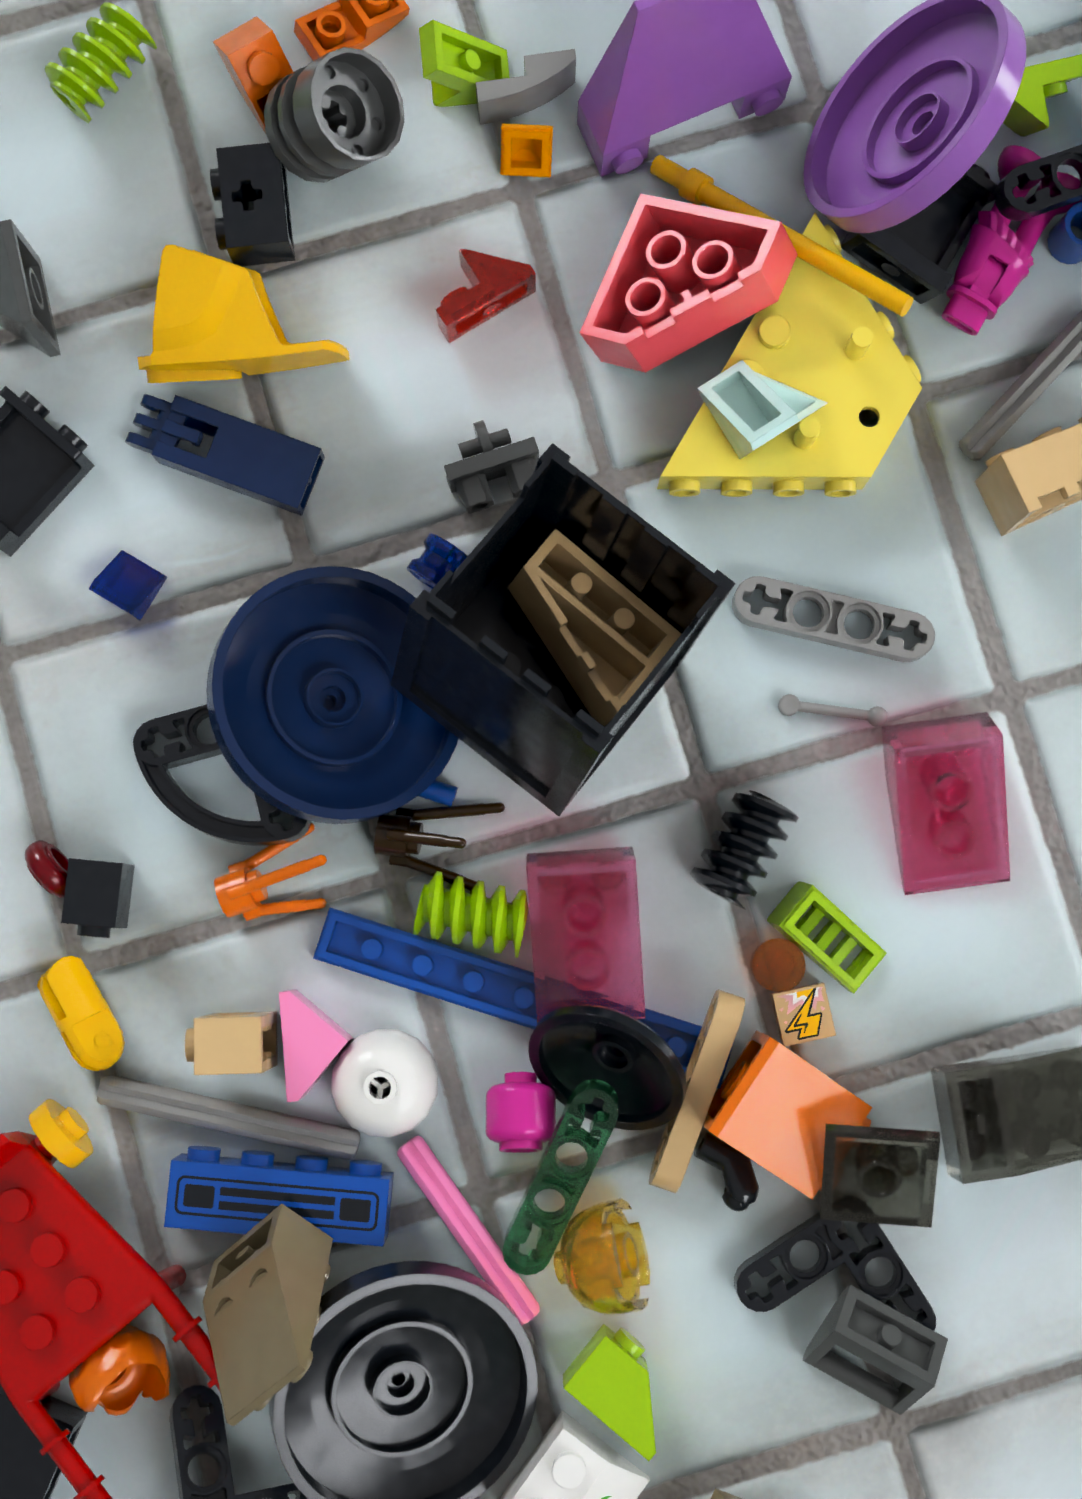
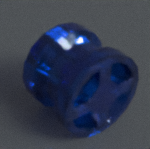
[407,533,468,589]

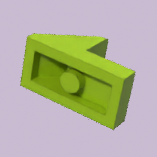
[419,20,510,107]
[1003,54,1082,137]

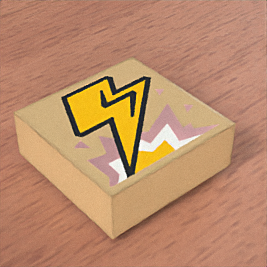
[770,982,836,1047]

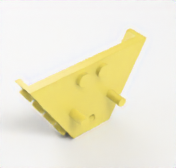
[657,212,922,497]

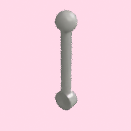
[778,694,888,727]

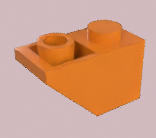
[213,16,293,134]

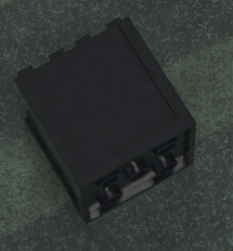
[391,443,736,816]

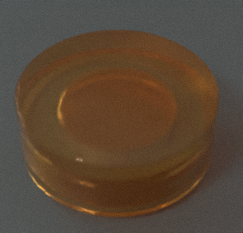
[750,938,806,992]

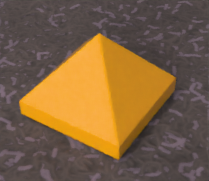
[500,123,553,178]

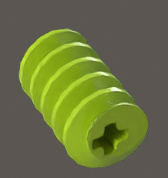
[44,2,157,124]
[413,871,529,958]

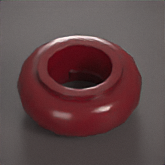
[25,840,69,899]

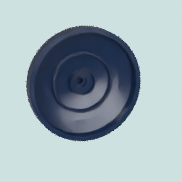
[206,566,459,824]

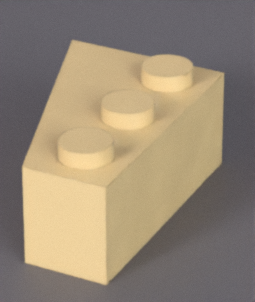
[975,417,1082,536]
[508,528,681,726]

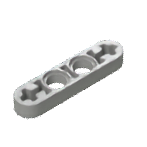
[732,576,935,662]

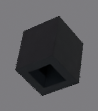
[61,858,135,938]

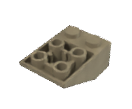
[203,1203,333,1427]

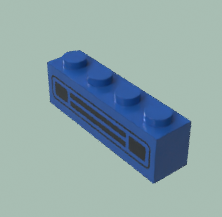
[164,1146,394,1247]

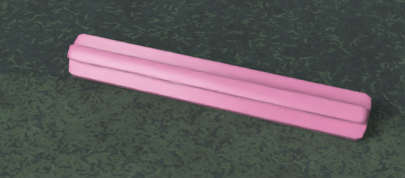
[397,1136,540,1325]

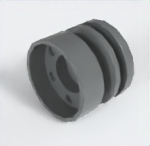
[264,47,404,183]

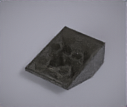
[931,1046,1082,1184]

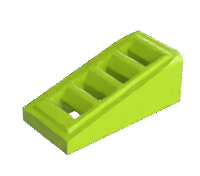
[767,881,887,994]

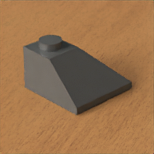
[0,219,61,357]

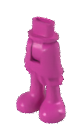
[941,145,1082,336]

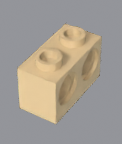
[185,1011,278,1075]

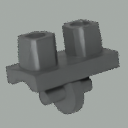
[444,420,539,514]

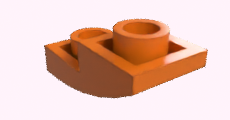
[294,0,410,61]

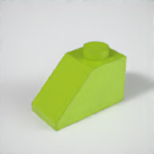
[562,1324,656,1461]

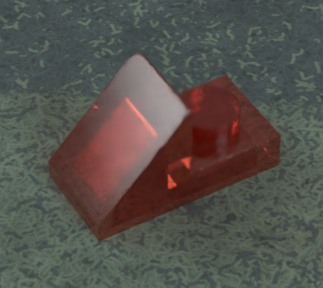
[436,249,536,343]

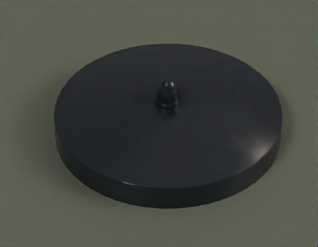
[269,1261,538,1499]

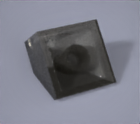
[820,1124,940,1228]

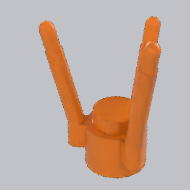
[214,823,327,921]

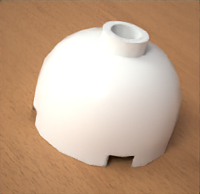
[331,1029,438,1137]

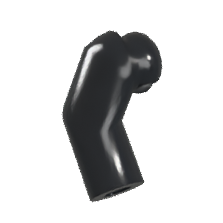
[695,1133,759,1211]

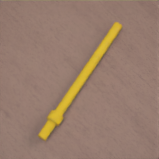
[650,155,914,317]

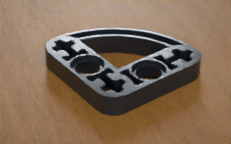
[133,704,312,846]

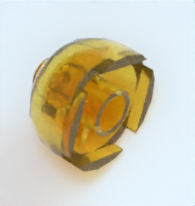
[554,1198,650,1315]

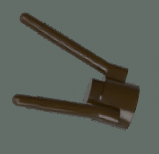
[374,803,505,891]

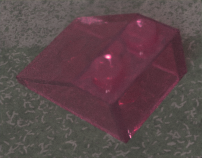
[882,712,1010,895]
[526,846,646,1024]

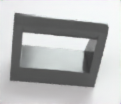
[803,1285,948,1415]

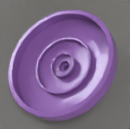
[803,0,1026,233]

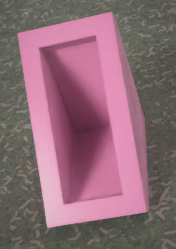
[279,990,353,1102]

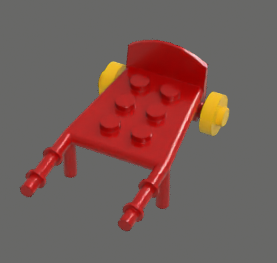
[0,1099,220,1499]

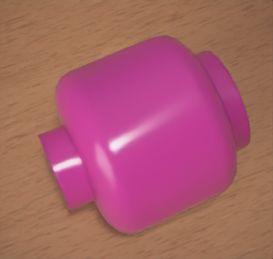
[486,1072,556,1153]

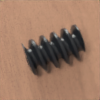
[690,790,799,910]

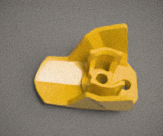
[137,244,350,383]

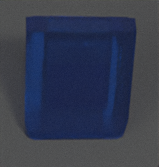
[88,550,168,621]

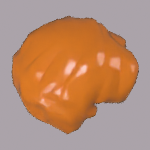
[69,1325,170,1416]

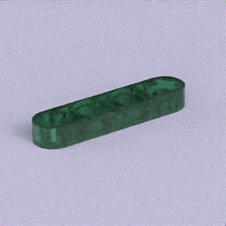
[502,1079,619,1275]

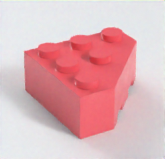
[580,193,798,373]

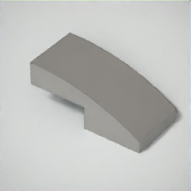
[476,49,576,125]

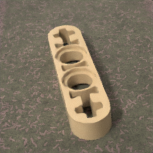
[649,989,745,1193]

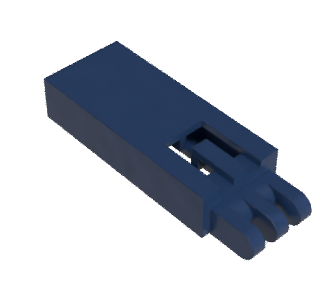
[125,394,325,516]

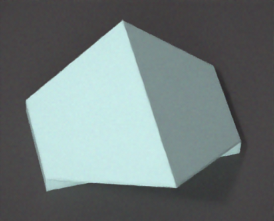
[698,360,827,459]

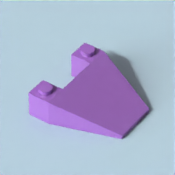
[577,0,792,177]

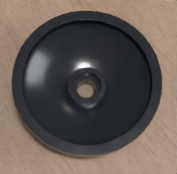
[528,1005,687,1130]

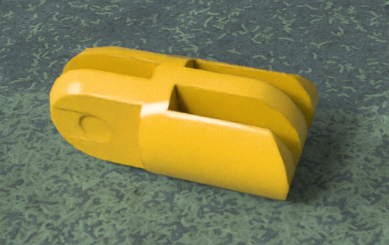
[37,956,125,1071]

